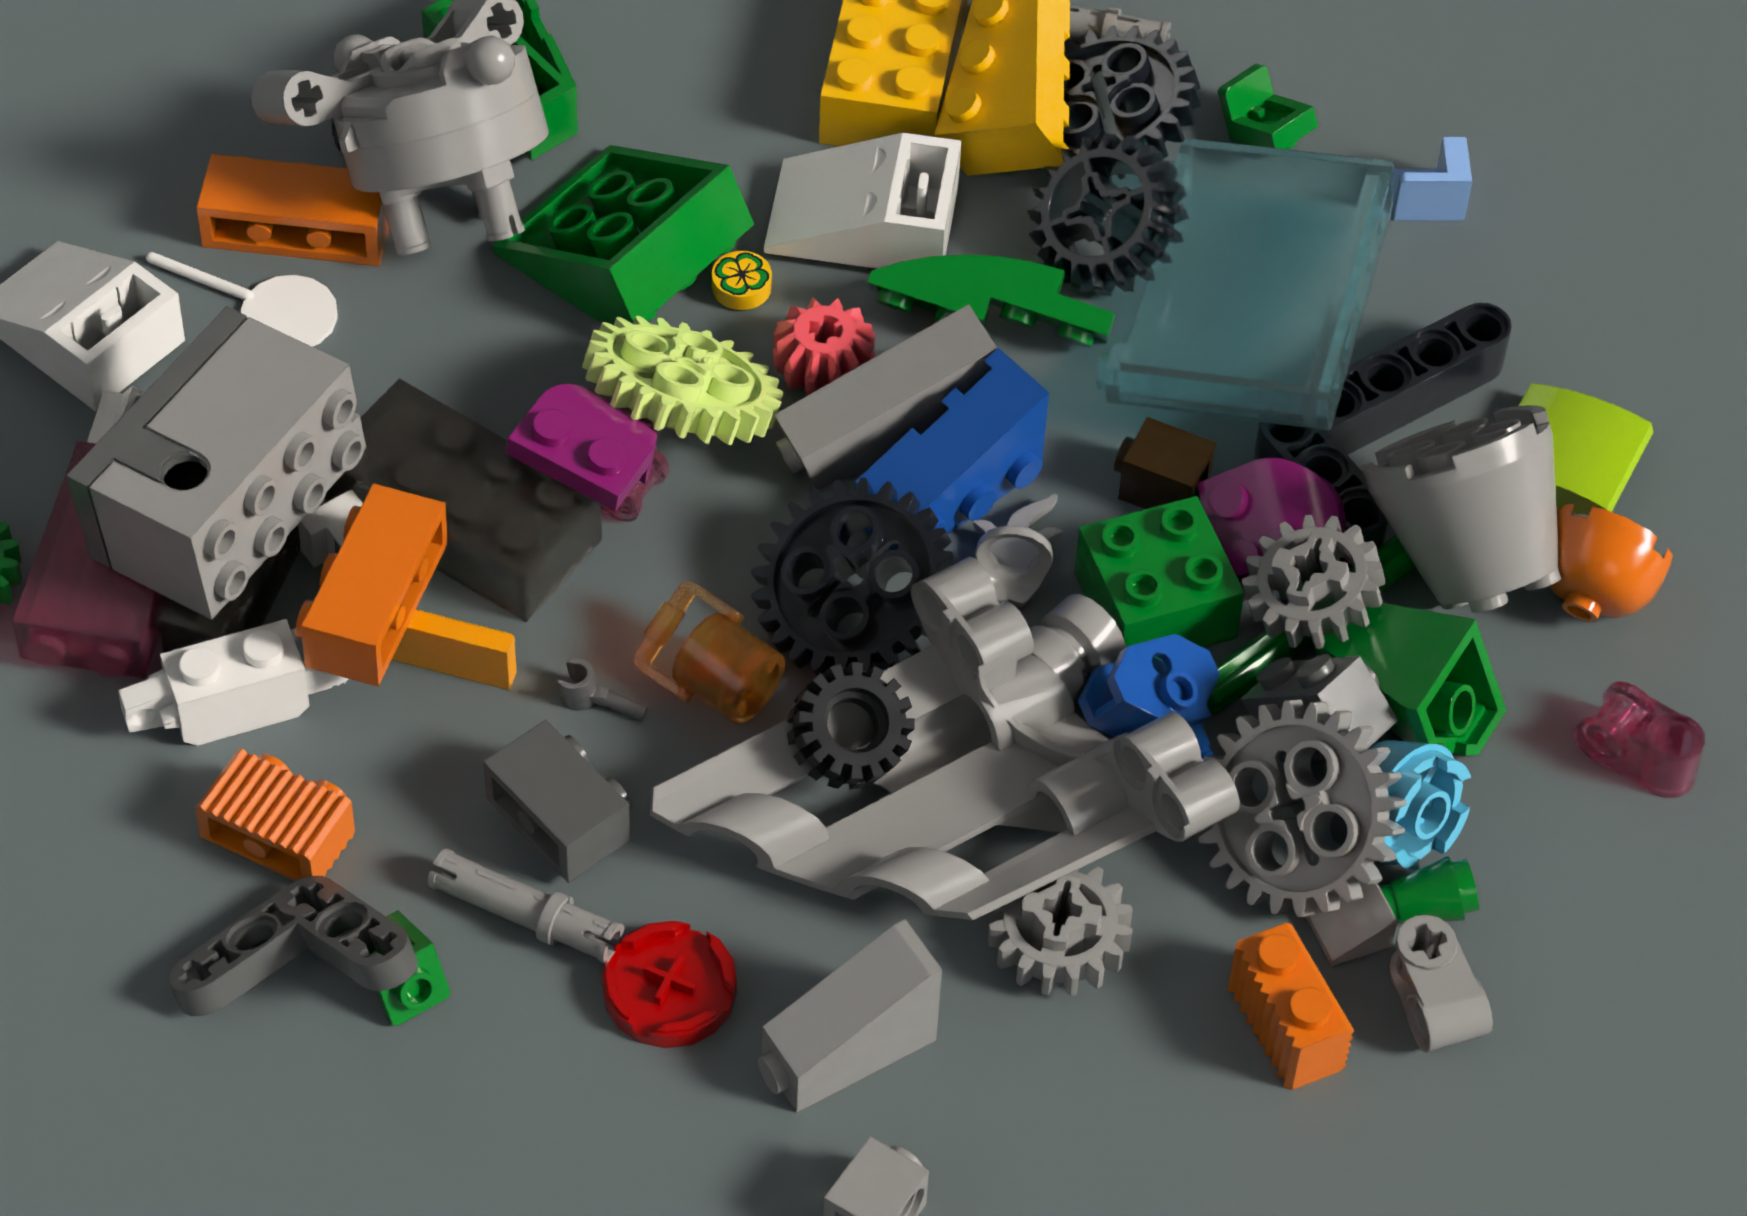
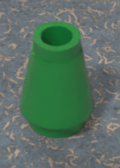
[1379,856,1479,924]

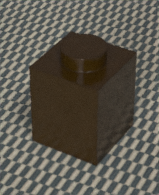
[1114,417,1216,509]

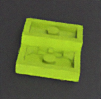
[1519,383,1654,515]

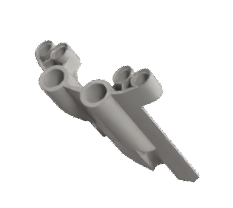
[649,557,1240,920]

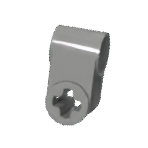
[1388,915,1493,1053]

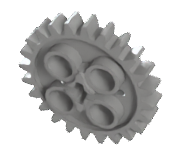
[1198,699,1406,917]

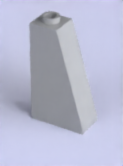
[774,304,997,490]

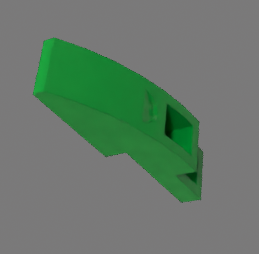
[867,254,1115,347]

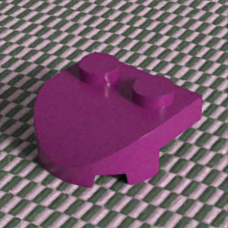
[506,384,657,511]
[1197,458,1346,601]

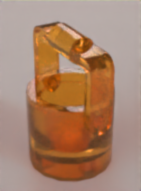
[634,581,785,724]

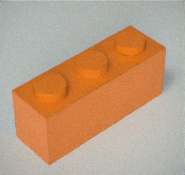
[196,154,389,267]
[295,483,448,687]

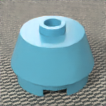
[1369,740,1471,870]

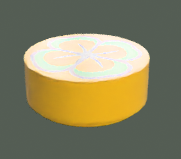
[712,251,772,310]

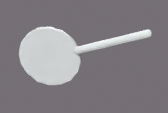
[146,252,338,347]

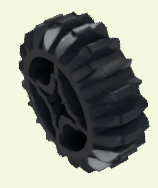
[1027,133,1189,296]

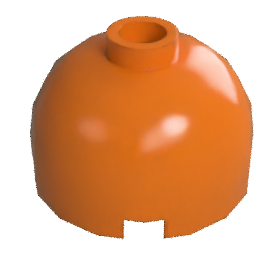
[1549,504,1673,622]

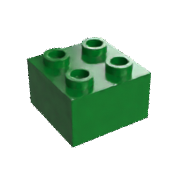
[1074,496,1245,659]

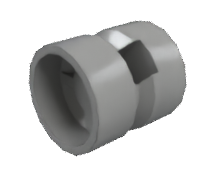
[1030,594,1126,701]

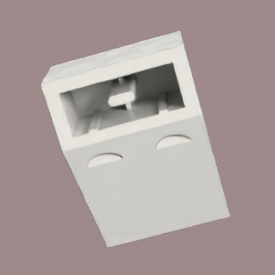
[764,133,961,269]
[0,241,185,411]

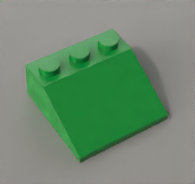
[491,145,755,324]

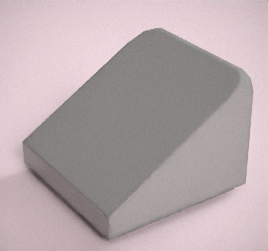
[1305,880,1397,967]

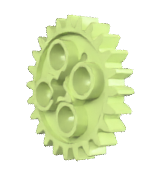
[582,316,783,445]

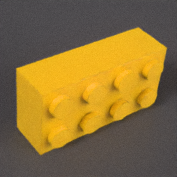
[819,0,969,146]

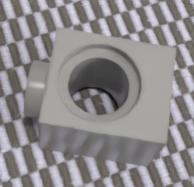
[823,1136,929,1216]

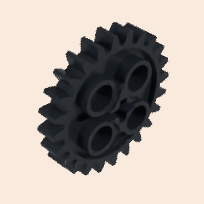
[1037,25,1201,180]
[751,478,958,676]

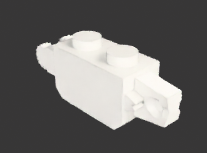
[119,619,351,746]

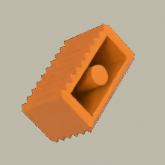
[195,748,355,881]
[1227,922,1354,1090]

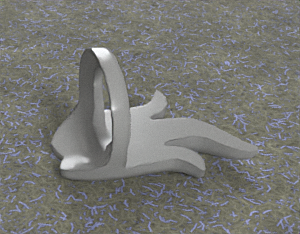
[973,493,1063,607]

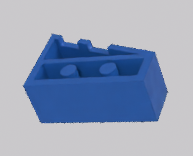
[854,348,1049,551]

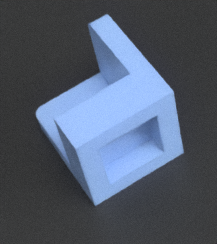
[1389,137,1472,221]

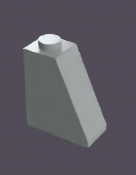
[757,919,942,1112]

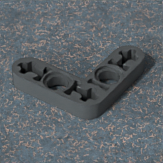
[168,876,418,1016]

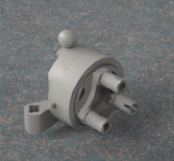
[251,0,549,256]

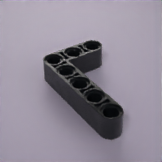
[1254,303,1512,568]

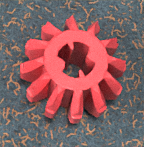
[773,297,875,395]

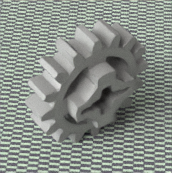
[1242,515,1385,649]
[987,866,1133,996]

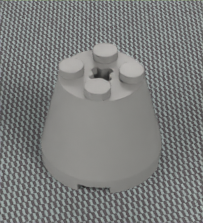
[1361,405,1561,613]

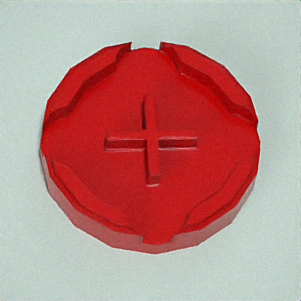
[602,920,737,1048]

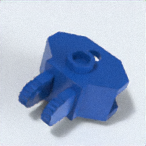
[1078,634,1220,760]

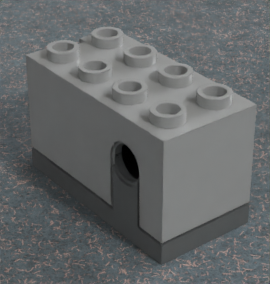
[66,306,366,620]

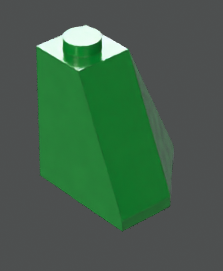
[1313,603,1507,756]

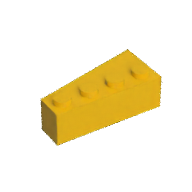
[934,0,1070,176]

